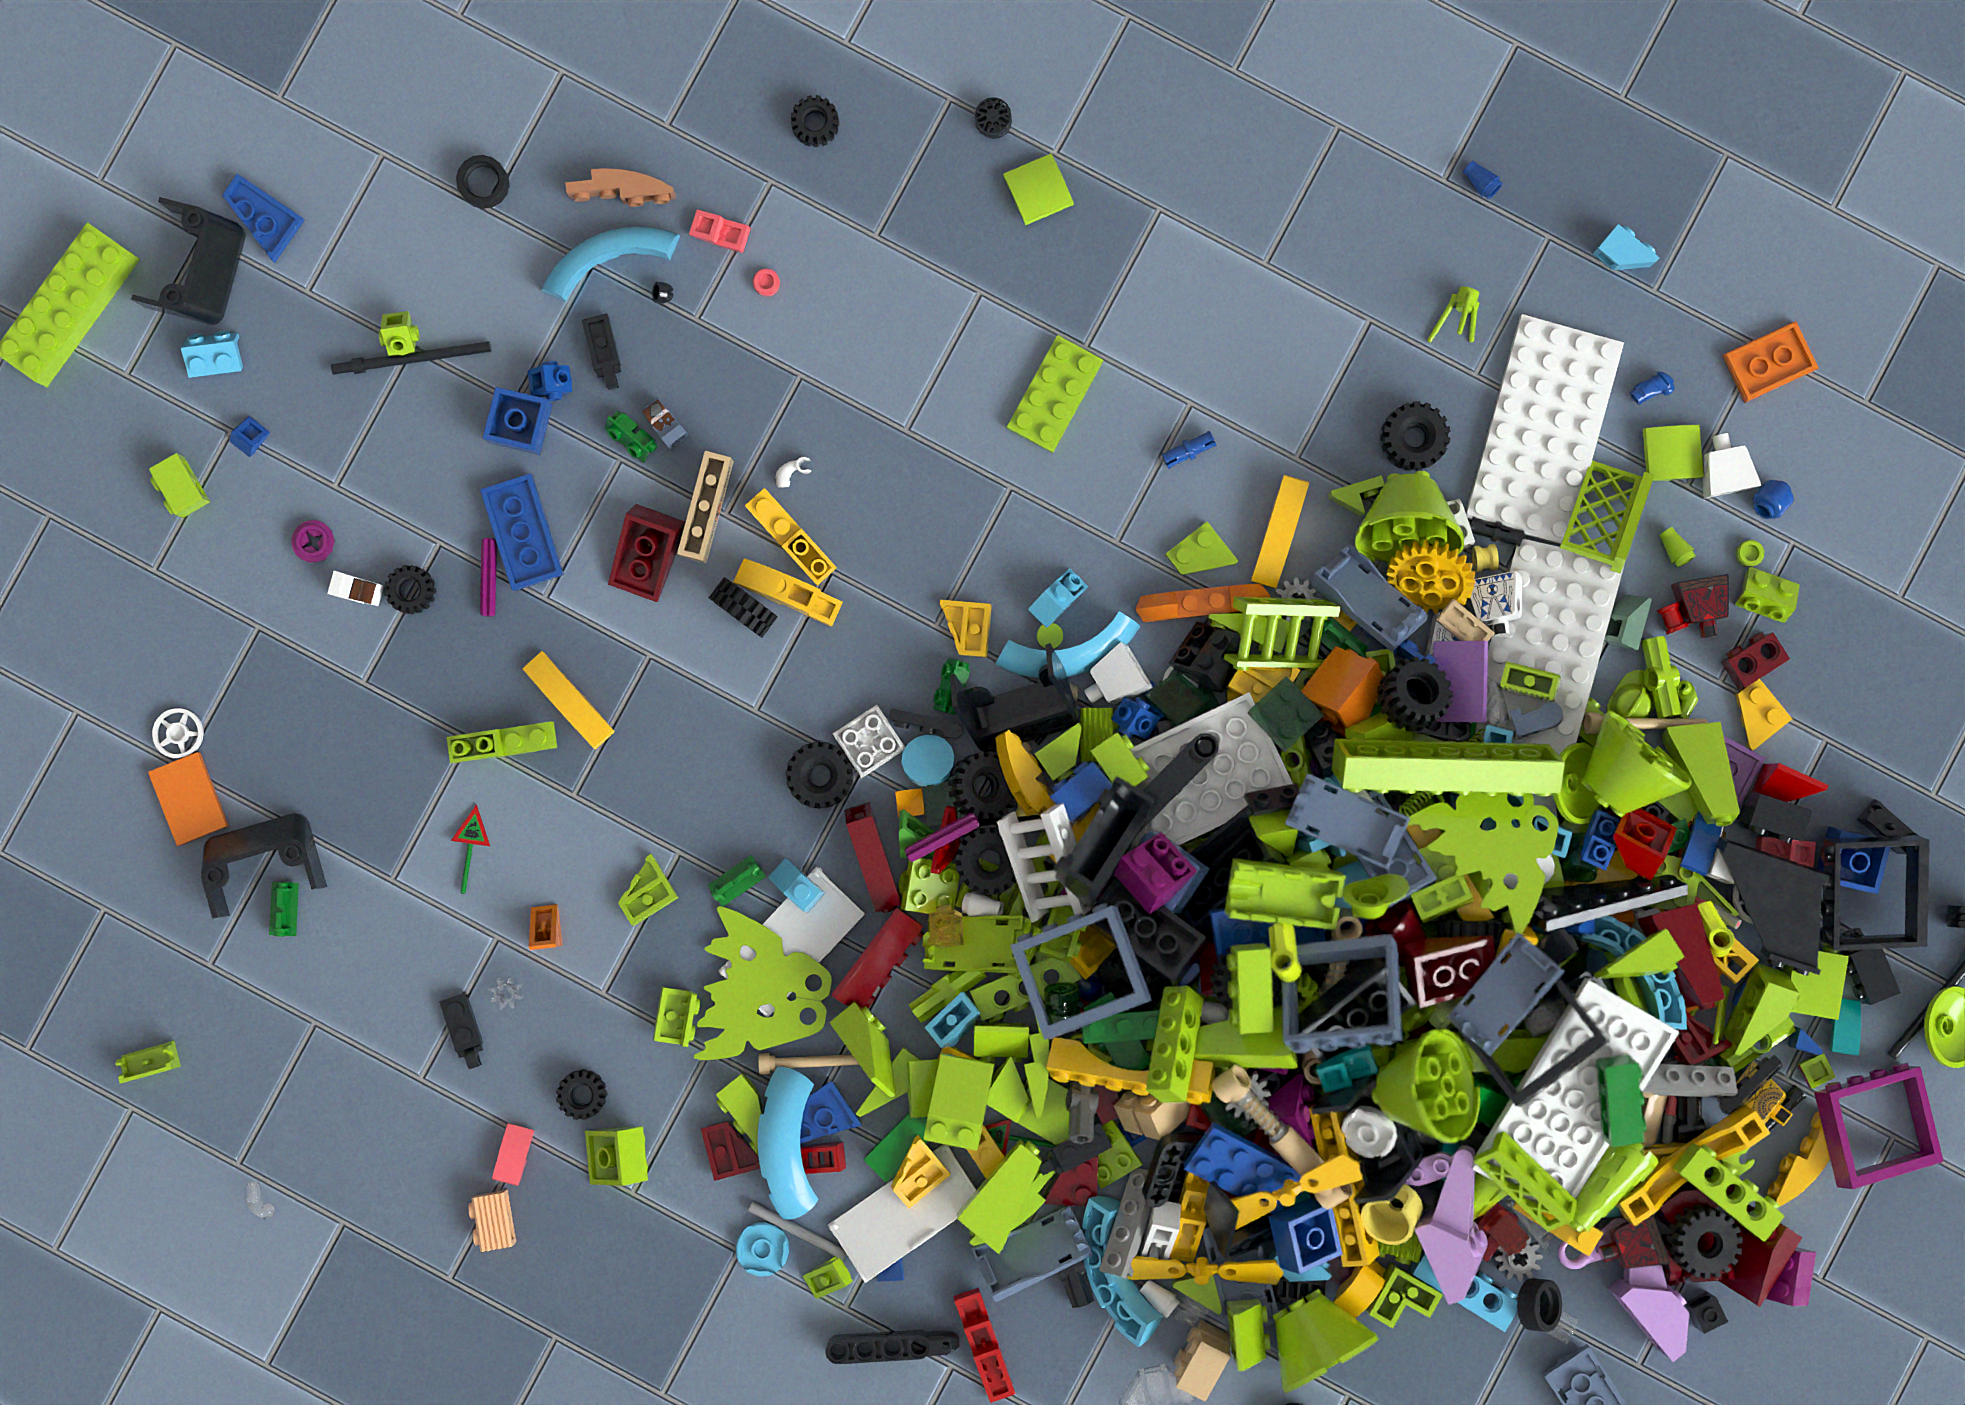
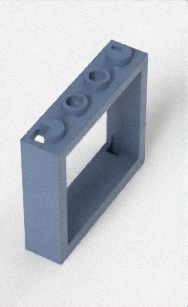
[1010,903,1151,1040]
[1282,935,1401,1053]

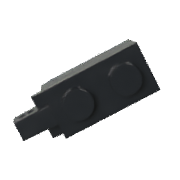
[1842,927,1901,1005]

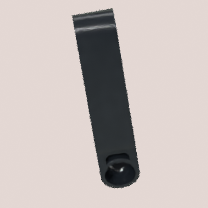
[1139,733,1219,833]
[825,1330,960,1364]

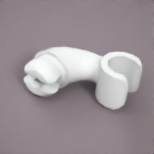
[775,457,811,488]

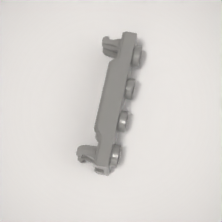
[1642,1064,1738,1098]
[1099,1168,1159,1279]

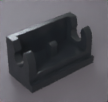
[1857,799,1919,854]

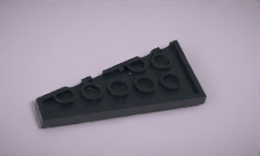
[1530,875,1688,931]

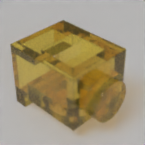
[928,905,964,948]

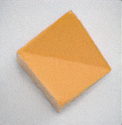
[895,788,925,818]

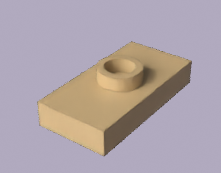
[1435,599,1495,641]

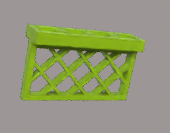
[1560,460,1654,574]

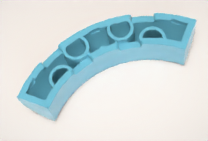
[541,227,680,302]
[995,611,1140,678]
[1484,724,1574,858]
[1573,916,1687,1030]
[758,1066,819,1220]
[1082,1196,1163,1347]

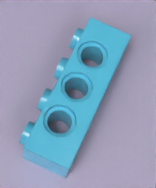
[1408,1249,1518,1332]

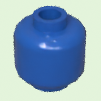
[1753,480,1794,519]

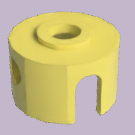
[1360,1184,1423,1245]

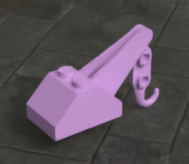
[1405,1145,1488,1305]
[1558,1217,1689,1362]

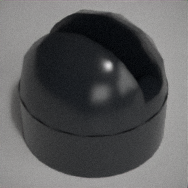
[652,282,674,303]

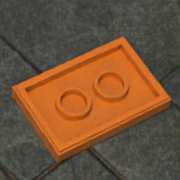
[1722,321,1819,403]
[148,752,229,846]

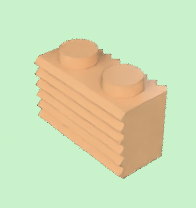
[468,1190,516,1252]

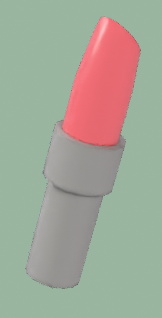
[1695,897,1741,929]
[1661,1095,1677,1144]

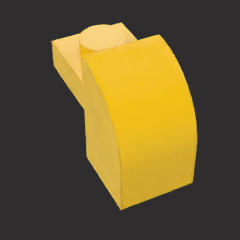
[1333,1260,1386,1318]

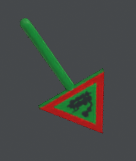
[451,804,491,894]
[985,1119,1056,1156]

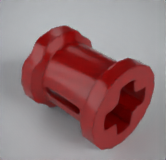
[1656,601,1689,635]

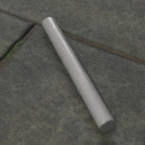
[748,1202,846,1260]

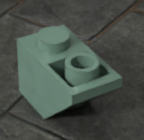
[1604,595,1652,650]

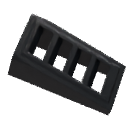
[1268,1276,1326,1304]

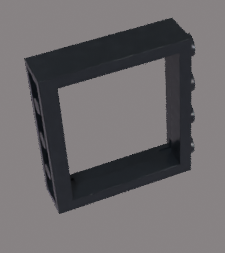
[1819,835,1930,951]
[1455,976,1610,1108]

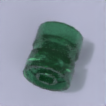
[1562,832,1598,883]
[1044,982,1081,1025]

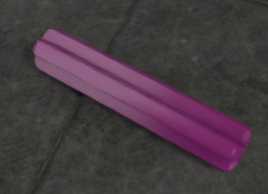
[480,538,497,617]
[904,813,979,862]

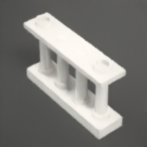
[997,804,1096,922]

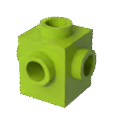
[379,311,420,356]

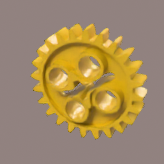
[1387,540,1475,615]

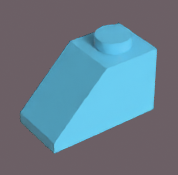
[768,857,826,913]
[925,992,980,1048]

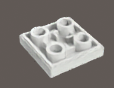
[833,705,905,778]

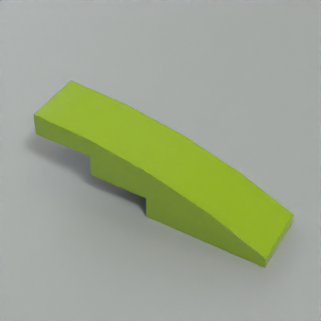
[1024,1006,1049,1118]

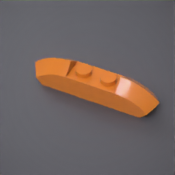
[1135,584,1270,622]

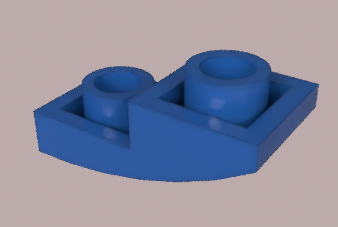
[1580,809,1620,871]
[1680,813,1722,876]

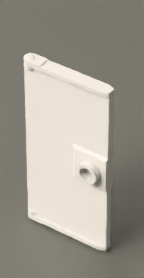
[718,866,865,1017]
[828,1144,977,1283]

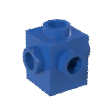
[528,361,573,401]
[1111,697,1161,740]

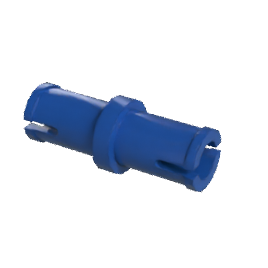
[1161,431,1217,469]

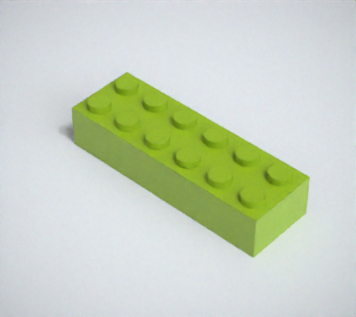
[0,222,140,387]

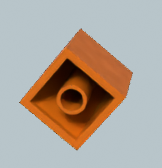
[1298,646,1384,738]

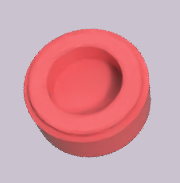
[753,269,780,297]

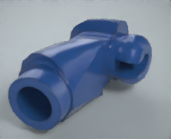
[1630,371,1675,405]

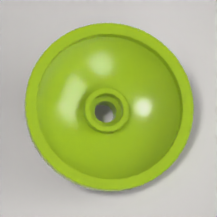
[1552,743,1602,824]
[1924,986,1965,1068]

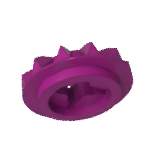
[291,520,335,563]

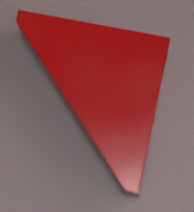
[930,806,961,874]

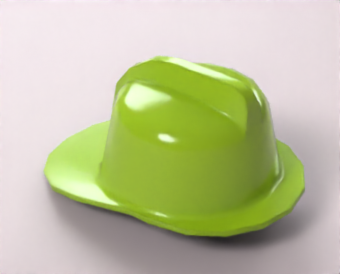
[1607,670,1655,718]
[1342,874,1409,919]

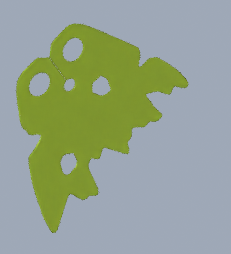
[1408,792,1558,935]
[694,906,832,1060]

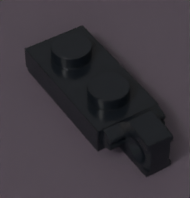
[582,313,621,390]
[439,993,483,1070]
[1039,1122,1112,1176]

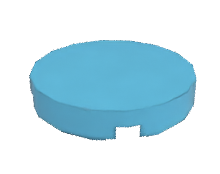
[901,735,955,787]
[736,1221,790,1277]

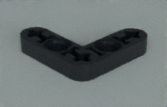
[1142,1134,1203,1207]

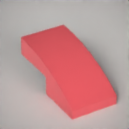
[689,210,751,253]
[1756,836,1816,868]
[492,1123,534,1186]

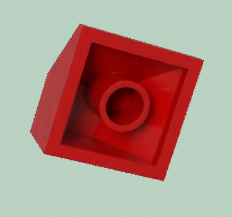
[1751,763,1829,802]
[1613,808,1677,881]

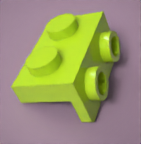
[1735,566,1800,623]
[1038,905,1087,963]
[652,987,700,1047]

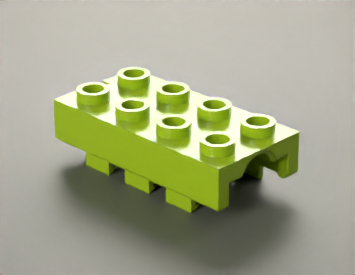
[1224,859,1345,930]

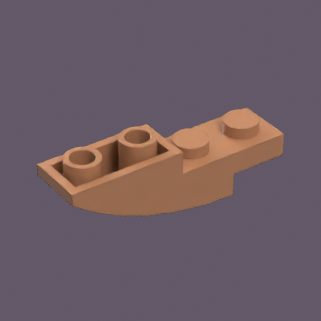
[565,168,676,207]

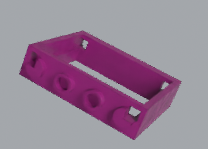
[1814,1062,1944,1189]

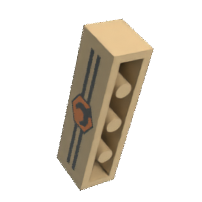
[677,451,734,564]

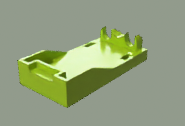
[922,915,1031,973]

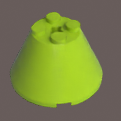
[1355,471,1464,567]
[1581,710,1692,817]
[1372,1029,1480,1143]
[1272,1289,1379,1394]

